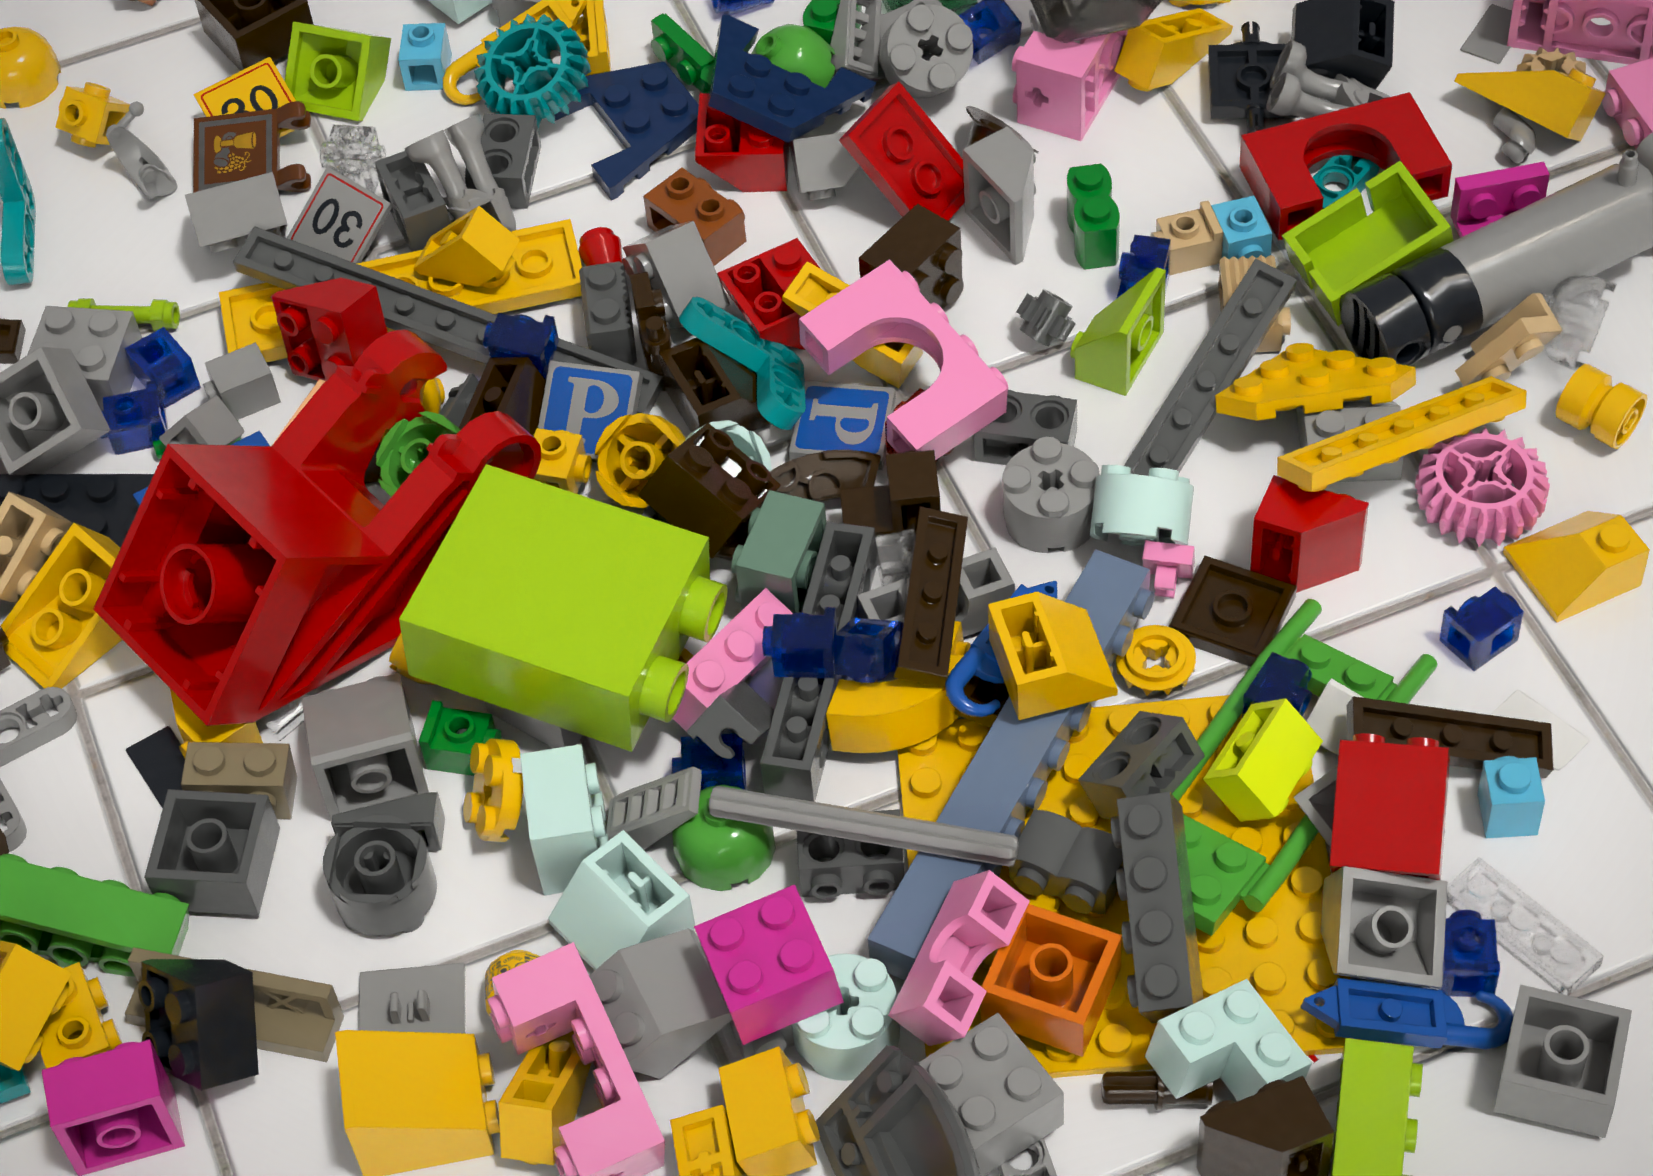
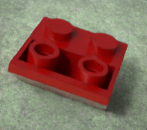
[695,93,789,192]
[717,238,820,350]
[271,278,388,381]
[1250,475,1369,593]

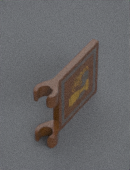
[193,101,311,193]

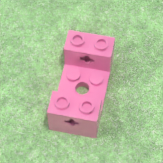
[1012,0,1149,141]
[1507,0,1653,65]
[487,942,665,1176]

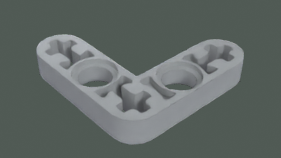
[0,687,77,852]

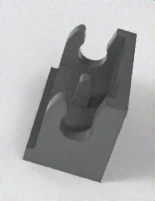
[686,681,774,759]

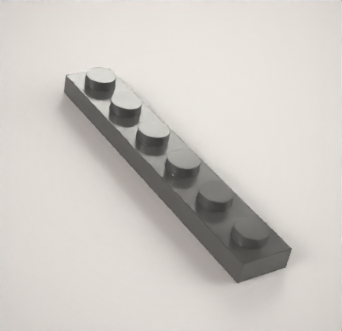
[1124,258,1297,476]

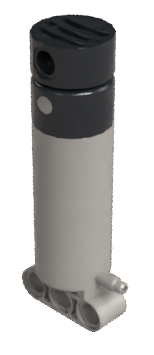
[1339,133,1653,365]

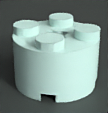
[1090,465,1194,547]
[792,954,900,1081]

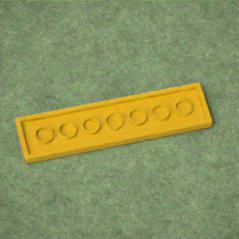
[219,219,582,362]

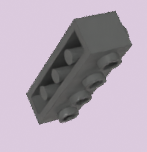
[1111,791,1204,1024]

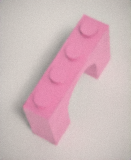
[799,259,1009,460]

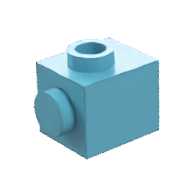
[398,23,452,91]
[1211,195,1272,259]
[1477,756,1545,839]

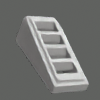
[830,0,882,79]
[606,766,702,850]

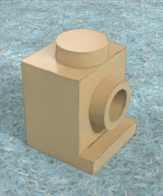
[1150,200,1223,275]

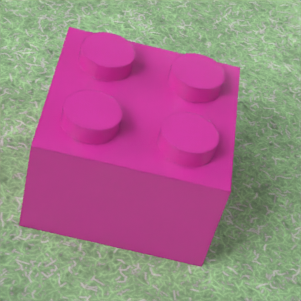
[694,884,844,1045]
[42,1039,185,1176]

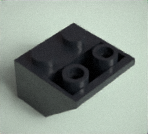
[1291,0,1394,89]
[138,959,259,1091]

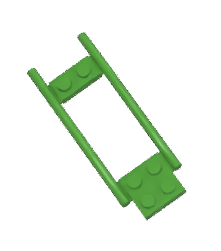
[1172,599,1438,936]

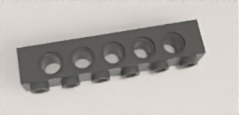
[760,521,878,802]

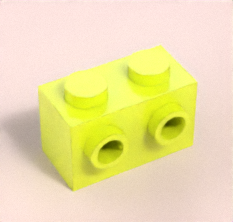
[1203,698,1323,822]

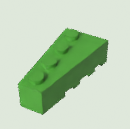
[0,854,189,977]

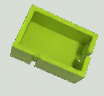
[1282,161,1454,326]

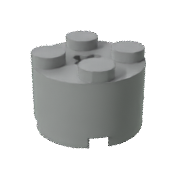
[879,4,973,99]
[1002,436,1099,553]

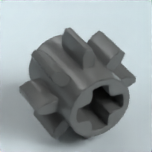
[1016,289,1076,346]

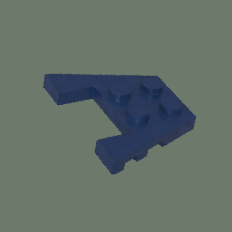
[708,13,876,143]
[555,61,699,201]

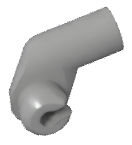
[1493,108,1536,163]

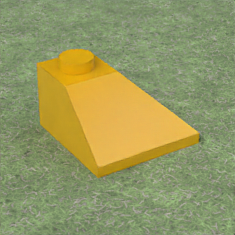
[1503,511,1650,623]

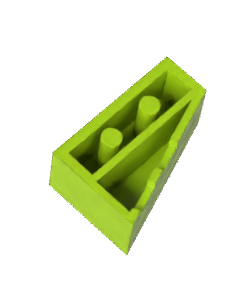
[1331,1038,1423,1176]

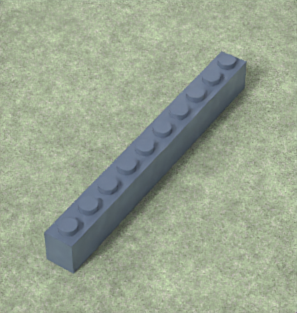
[867,549,1155,980]

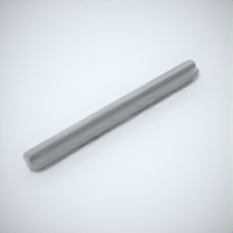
[709,786,1019,867]

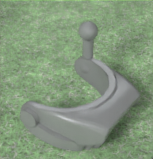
[106,101,178,200]

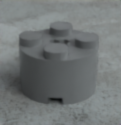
[323,814,437,936]

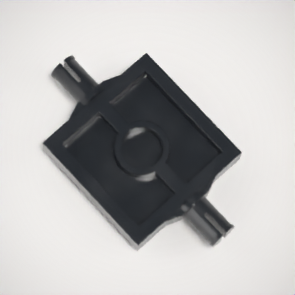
[1208,21,1299,133]

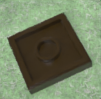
[1169,556,1297,667]

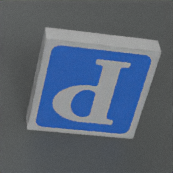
[538,360,643,462]
[789,381,896,470]

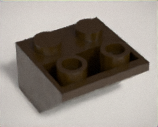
[659,337,771,432]
[638,423,781,559]
[1196,1076,1334,1176]

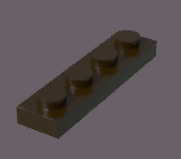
[894,506,968,688]
[1347,696,1554,778]

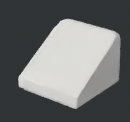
[1306,678,1364,756]

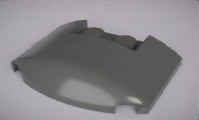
[816,1045,980,1176]

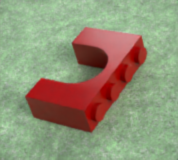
[1239,92,1452,241]

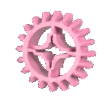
[1415,426,1550,547]

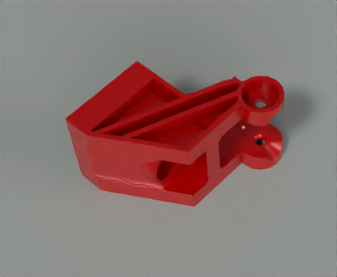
[93,329,541,726]

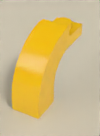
[826,621,971,753]

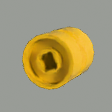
[1555,363,1648,449]

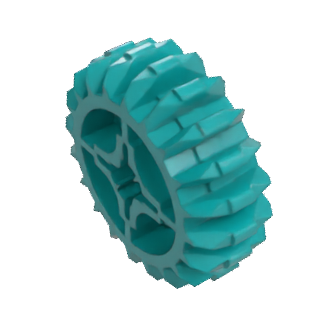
[474,14,591,128]

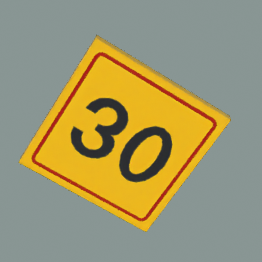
[193,57,296,138]

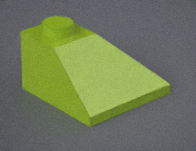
[285,22,391,121]
[1070,267,1166,396]

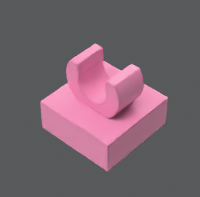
[1142,540,1195,598]

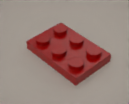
[839,81,965,221]

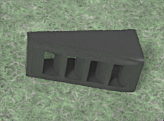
[331,792,445,851]

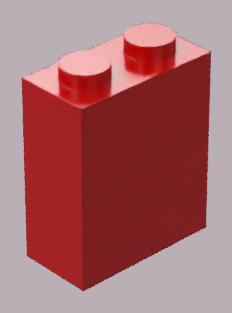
[1329,733,1450,880]

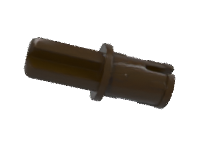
[1101,1070,1213,1110]

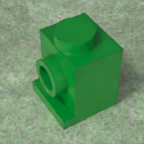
[419,700,502,776]

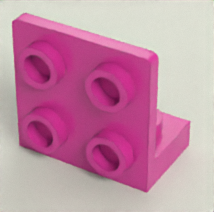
[1450,162,1550,238]

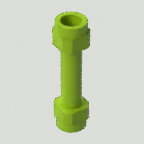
[67,298,180,331]

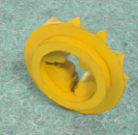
[1116,625,1196,696]

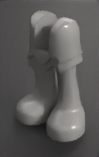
[1266,40,1390,118]
[404,114,516,231]

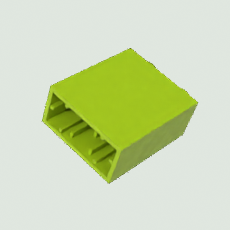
[399,464,728,752]

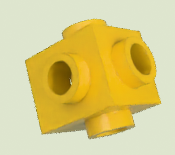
[55,82,130,148]
[533,428,592,494]

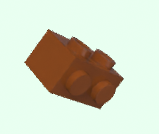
[643,168,747,266]

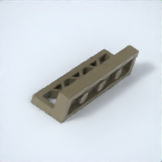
[124,947,344,1062]

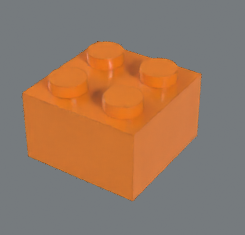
[981,904,1122,1057]

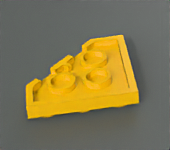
[1215,343,1416,421]

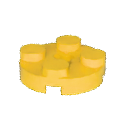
[463,738,523,842]

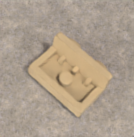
[1455,293,1563,386]

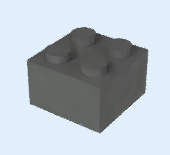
[144,789,280,915]

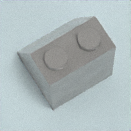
[302,673,429,821]

